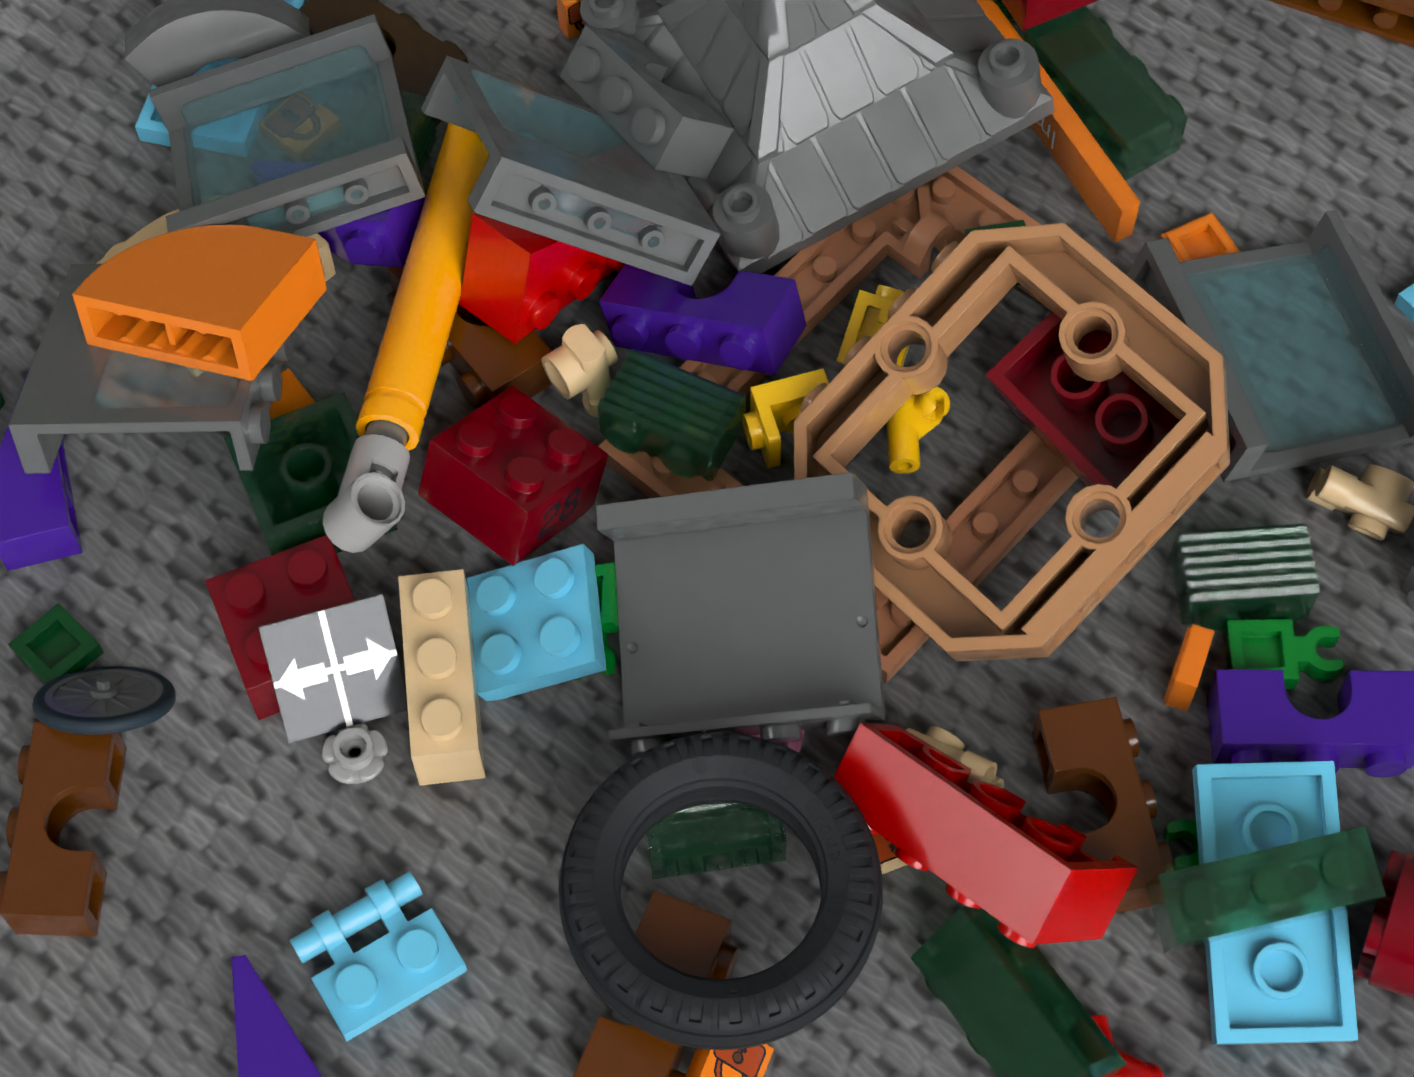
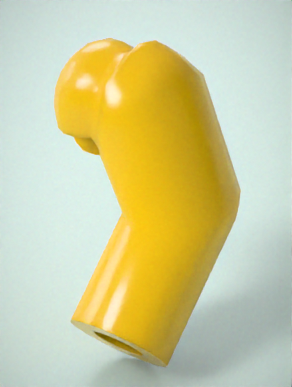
[886,386,951,474]

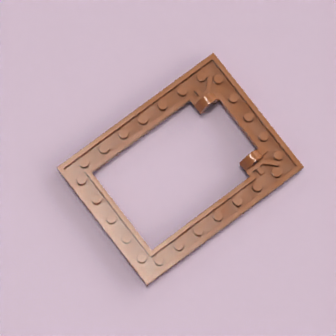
[598,166,1078,684]

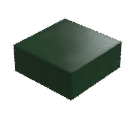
[8,603,104,685]

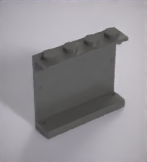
[596,472,886,756]

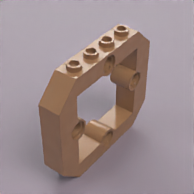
[794,223,1230,661]

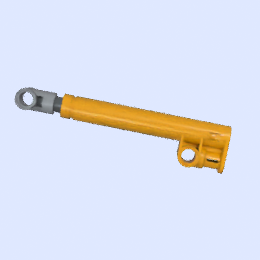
[323,123,544,553]

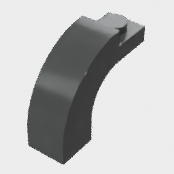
[124,0,338,111]

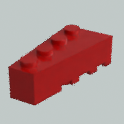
[459,150,668,344]
[833,723,1139,948]

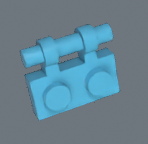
[289,871,467,1042]

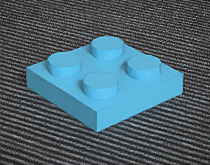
[467,544,607,701]

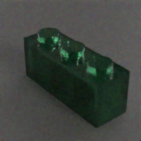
[1023,6,1188,181]
[1146,826,1386,953]
[910,905,1127,1077]

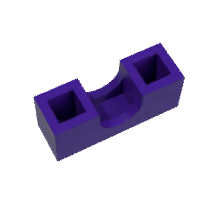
[599,264,807,375]
[1206,670,1414,777]

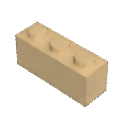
[398,569,486,786]

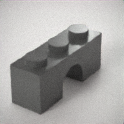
[560,25,734,180]

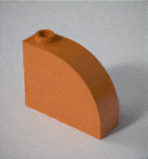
[72,224,327,381]

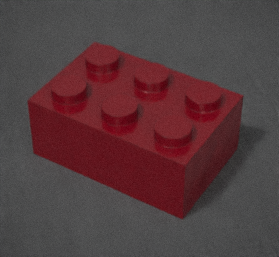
[985,312,1180,519]

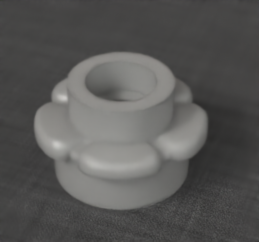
[322,723,388,784]

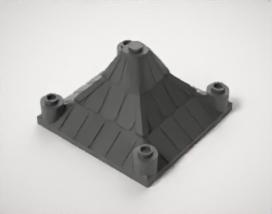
[580,0,1054,275]

